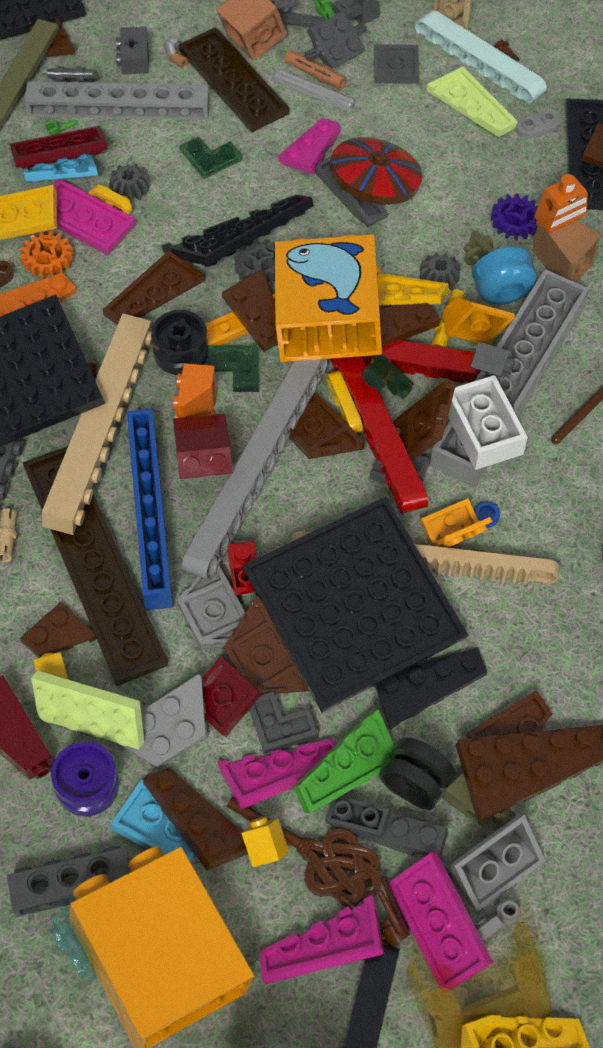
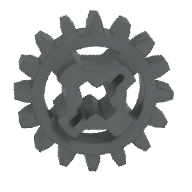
[234,240,275,283]

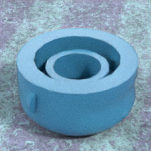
[472,247,537,305]

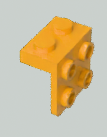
[419,498,493,548]

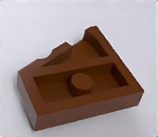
[20,602,96,658]

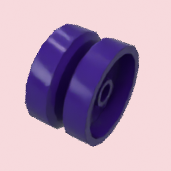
[51,741,119,817]

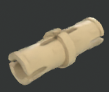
[0,508,17,563]

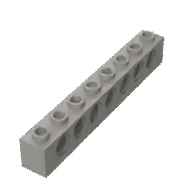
[25,81,209,120]

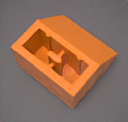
[173,363,216,418]

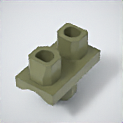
[463,230,494,265]

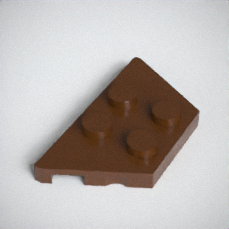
[393,379,456,459]
[289,392,365,459]
[224,596,309,695]

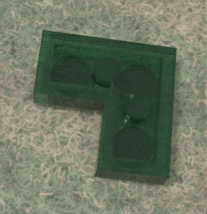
[179,136,243,179]
[208,345,259,392]
[361,354,414,399]

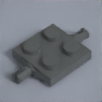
[304,11,367,70]

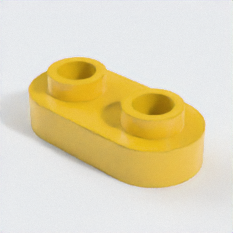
[89,184,132,215]

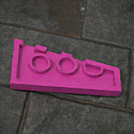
[217,739,337,809]

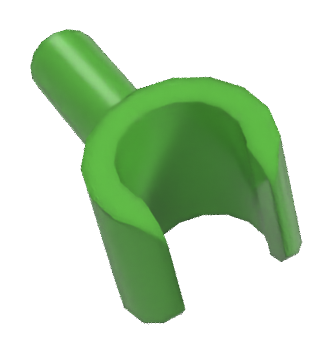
[45,120,77,136]

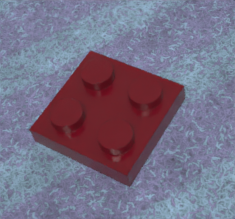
[202,656,263,737]

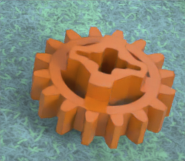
[20,231,73,279]

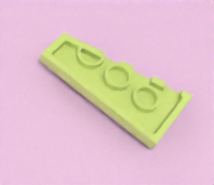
[426,66,518,137]

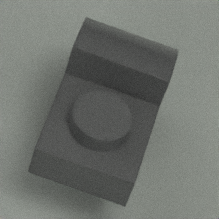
[332,0,380,24]

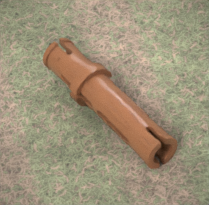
[284,50,347,90]

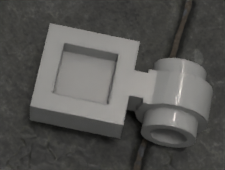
[475,899,521,945]

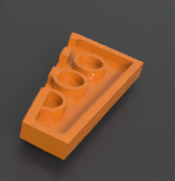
[0,273,77,316]

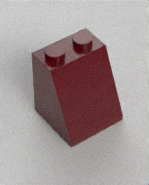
[173,413,233,479]

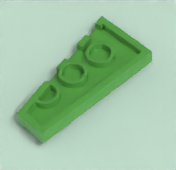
[293,709,395,813]

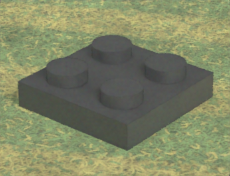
[374,44,419,84]

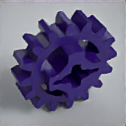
[490,194,538,240]

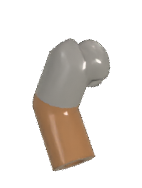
[163,36,188,68]

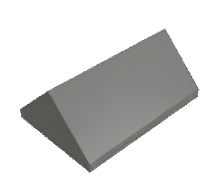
[448,813,546,912]

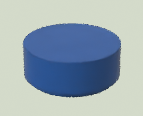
[474,502,500,528]

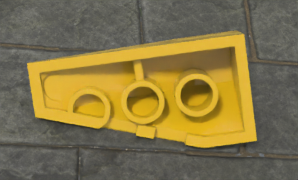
[461,1015,590,1048]

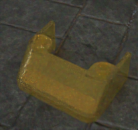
[406,921,552,1048]

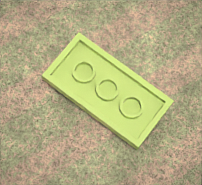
[31,671,144,750]

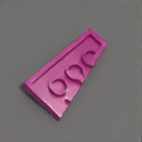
[259,895,384,984]

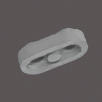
[516,111,560,139]

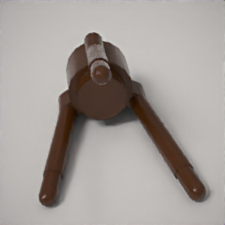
[339,876,410,947]

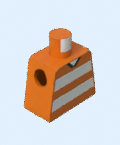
[534,174,588,234]

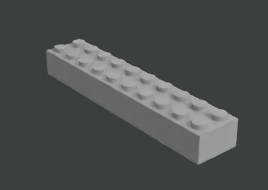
[430,269,590,488]

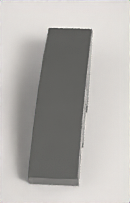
[315,156,388,227]

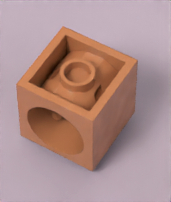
[216,0,287,60]

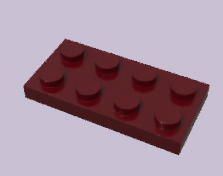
[10,126,108,169]

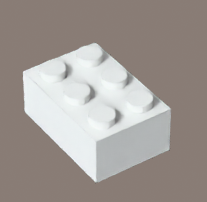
[448,375,528,470]

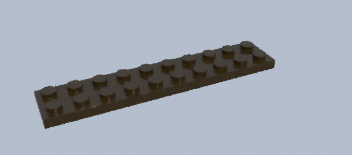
[23,446,168,686]

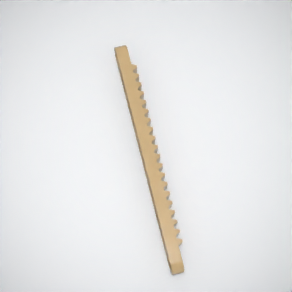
[291,531,559,585]

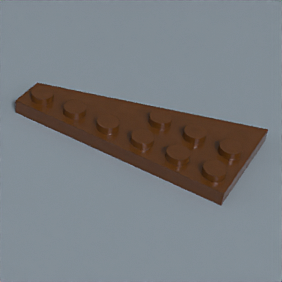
[455,725,603,824]

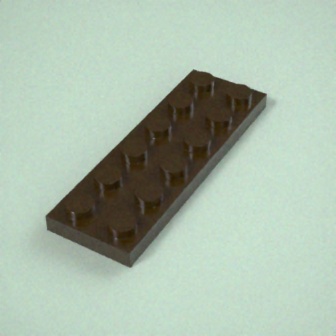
[179,27,289,133]

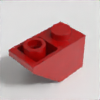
[227,541,257,595]

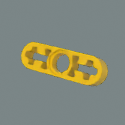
[326,370,363,434]

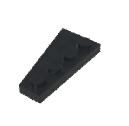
[374,647,487,730]

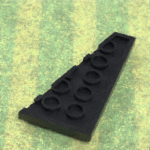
[161,194,314,267]

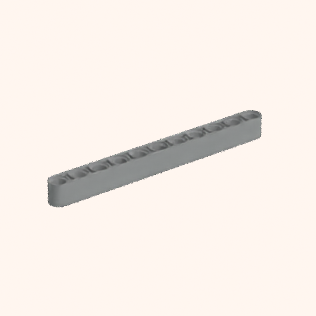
[182,359,328,580]

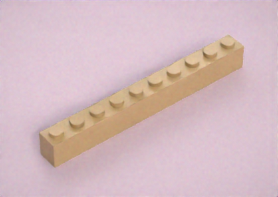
[42,313,152,535]

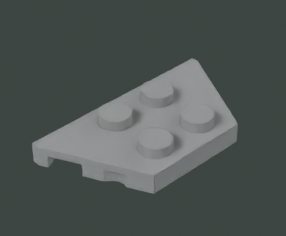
[177,565,245,648]
[123,674,207,768]

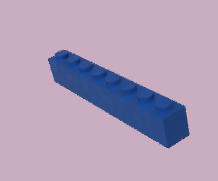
[127,409,173,610]

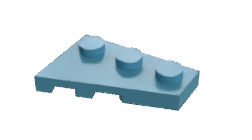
[22,153,98,182]
[110,779,196,863]

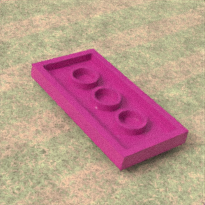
[53,179,136,255]
[389,852,494,994]

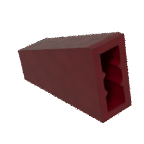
[0,675,54,780]

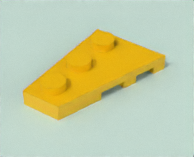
[377,273,448,305]

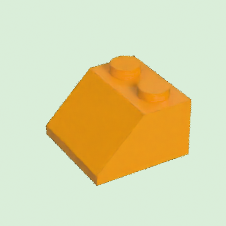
[443,297,515,344]

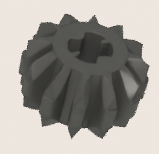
[109,162,150,203]
[419,252,461,290]

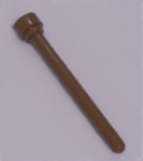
[551,386,603,444]

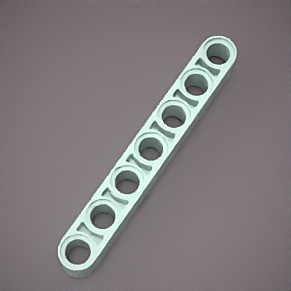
[415,10,547,105]

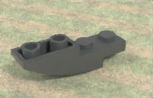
[325,796,449,858]

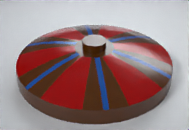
[330,137,422,205]

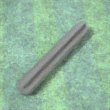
[274,69,355,112]

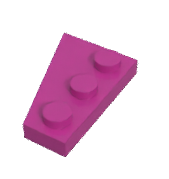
[278,118,341,175]

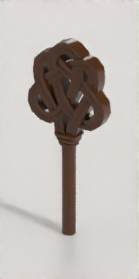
[227,797,382,907]

